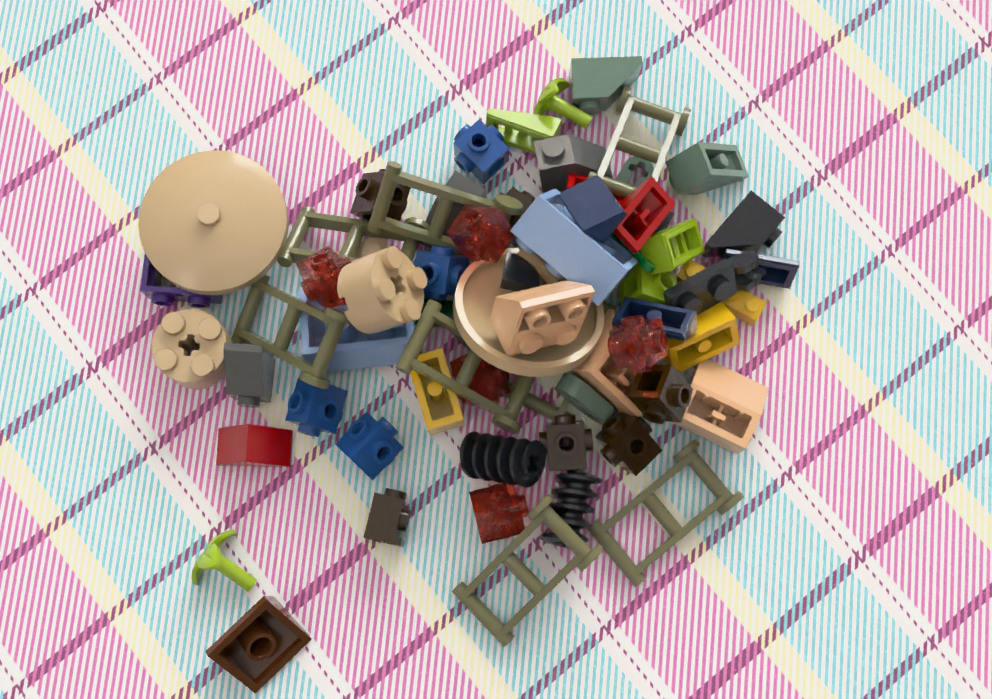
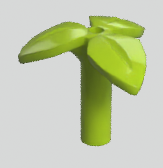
[533,78,593,129]
[191,529,257,592]

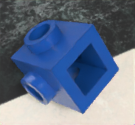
[453,119,509,184]
[413,245,470,300]
[285,378,348,437]
[335,412,404,480]

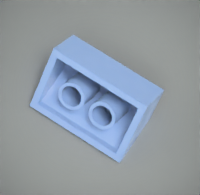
[510,188,638,306]
[299,285,415,372]

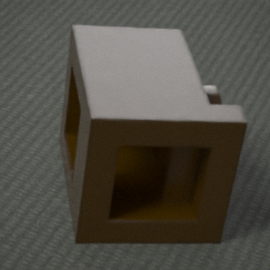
[364,488,411,547]

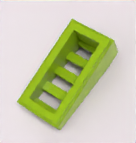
[486,108,562,154]
[640,218,705,275]

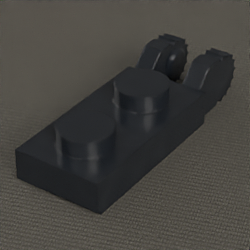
[663,250,761,315]

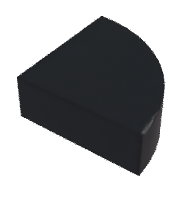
[500,252,540,292]

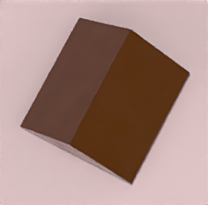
[205,596,312,694]

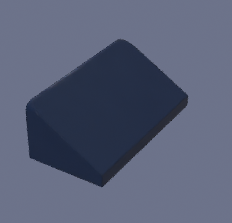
[559,175,627,244]
[719,249,800,289]
[612,297,697,341]

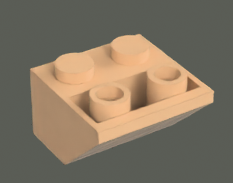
[489,280,595,357]
[570,309,659,418]
[672,359,769,454]

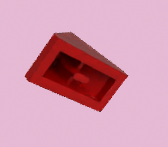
[613,176,676,254]
[216,424,293,467]

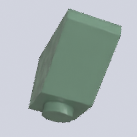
[569,56,642,115]
[665,142,749,195]

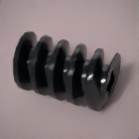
[460,431,546,488]
[540,470,603,549]

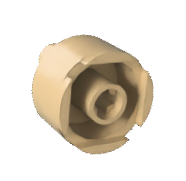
[337,246,427,334]
[152,309,234,390]

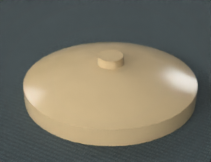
[138,150,289,295]
[453,248,604,377]

